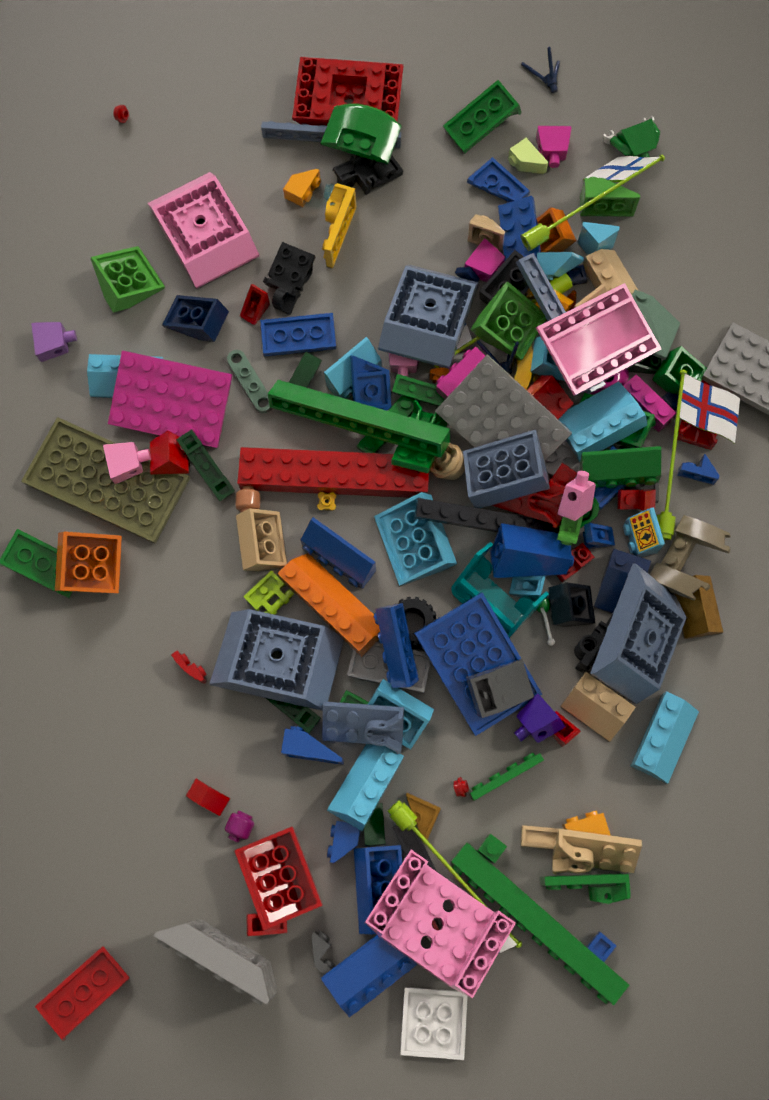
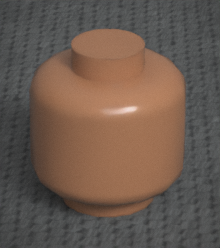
[236,486,260,513]

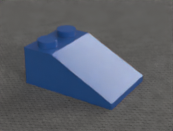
[281,726,344,765]

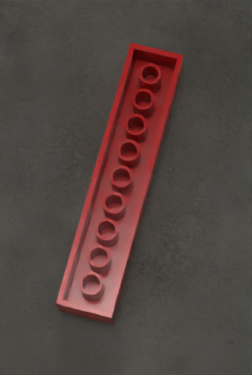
[237,447,429,498]

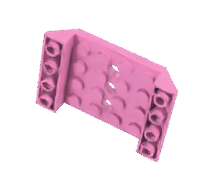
[365,850,516,998]

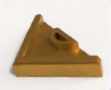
[406,793,441,840]

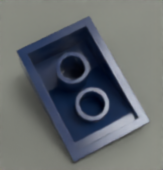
[162,295,229,342]
[594,549,651,614]

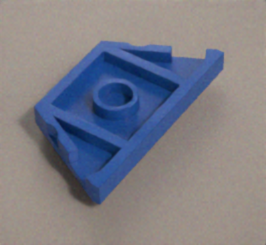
[350,355,392,411]

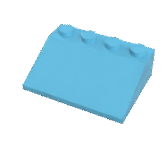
[558,382,647,462]
[374,492,457,586]

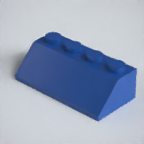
[301,517,376,589]
[374,603,419,688]
[354,845,402,934]
[321,935,417,1018]

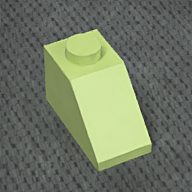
[508,138,548,174]

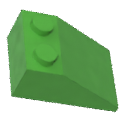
[580,177,640,217]

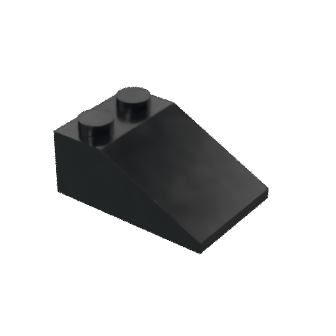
[479,250,531,305]

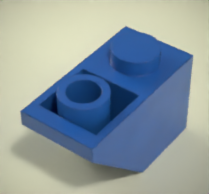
[327,821,360,863]

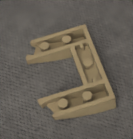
[650,515,731,600]

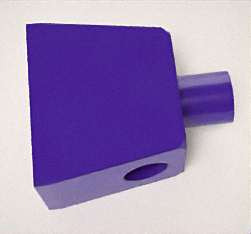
[513,693,565,743]

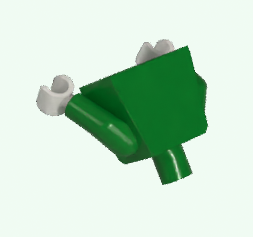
[603,116,661,157]

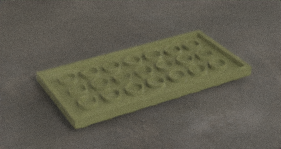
[21,417,190,544]

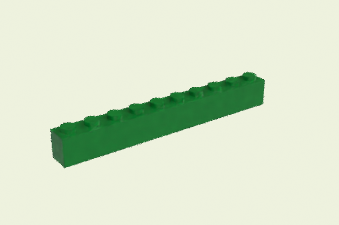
[268,380,450,458]
[450,843,630,1005]

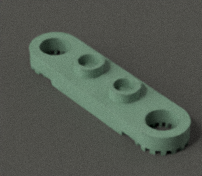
[227,350,272,413]

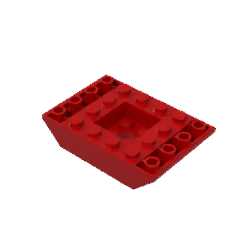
[292,57,404,126]

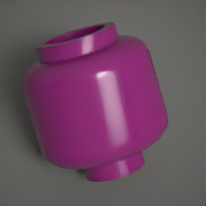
[225,810,254,843]

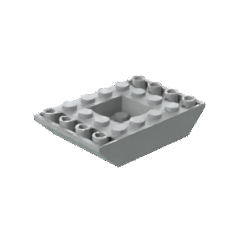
[154,919,278,1005]

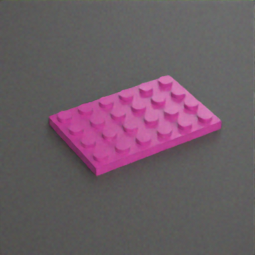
[108,350,233,448]

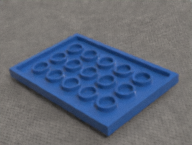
[414,592,542,736]

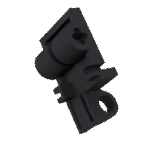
[333,155,403,195]
[263,242,316,315]
[574,612,614,673]

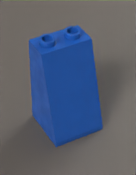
[490,523,574,578]

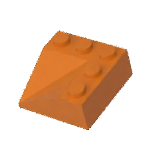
[55,531,122,593]

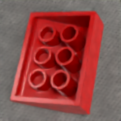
[234,826,323,930]

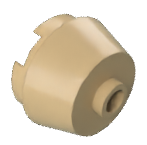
[430,443,465,480]

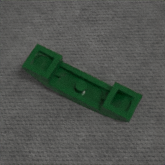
[176,429,235,502]
[266,698,321,734]

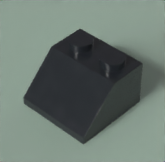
[548,582,595,627]

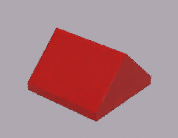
[150,430,189,475]

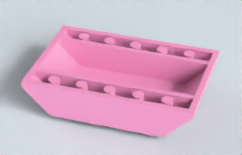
[536,283,661,396]

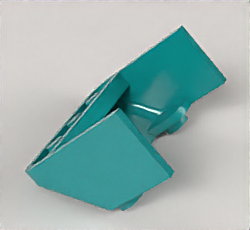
[451,542,549,638]

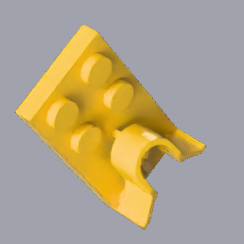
[322,184,357,268]

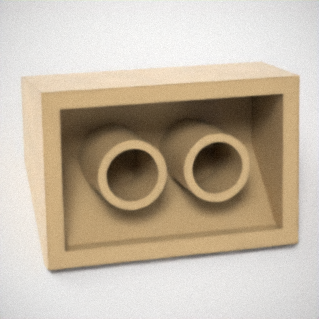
[583,249,639,295]
[236,508,287,571]
[560,672,636,742]

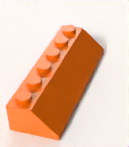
[277,553,380,657]

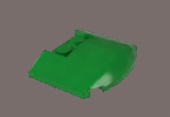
[321,103,402,164]

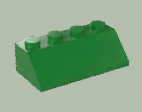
[579,446,662,489]

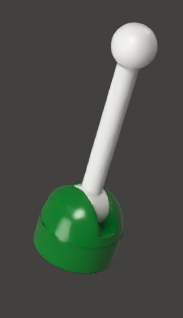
[536,598,555,646]

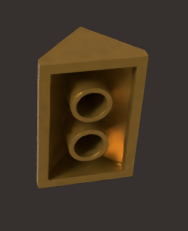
[674,575,723,639]

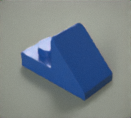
[677,454,719,485]
[583,523,615,549]

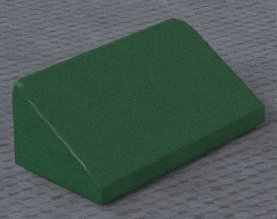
[364,803,386,846]

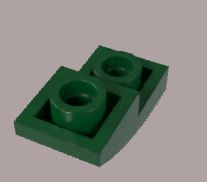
[289,352,322,388]

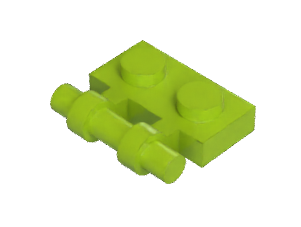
[243,570,294,615]

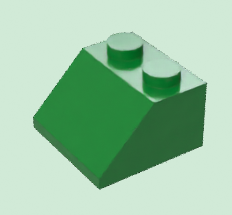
[652,346,707,395]

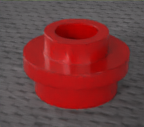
[113,105,129,123]
[453,777,469,798]

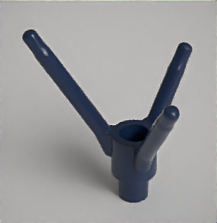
[521,46,560,93]
[477,340,519,375]

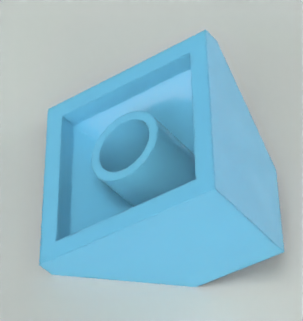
[537,252,584,281]

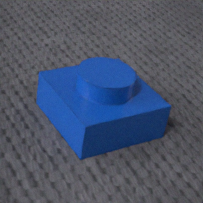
[587,931,616,962]

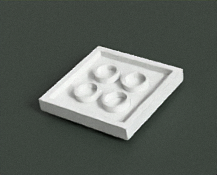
[400,987,467,1060]

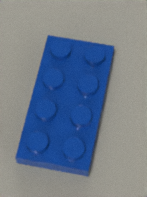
[498,195,541,261]
[260,313,336,357]

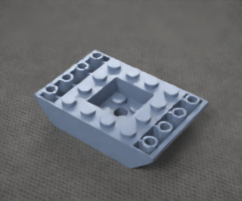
[378,265,479,369]
[590,563,686,704]
[210,609,344,711]

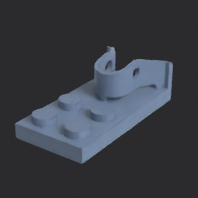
[322,701,404,754]

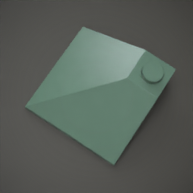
[632,289,680,360]

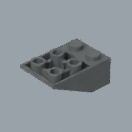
[466,659,534,718]

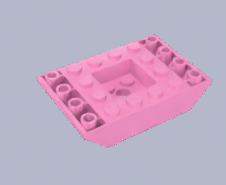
[148,172,260,289]

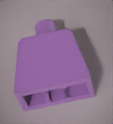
[31,322,77,362]

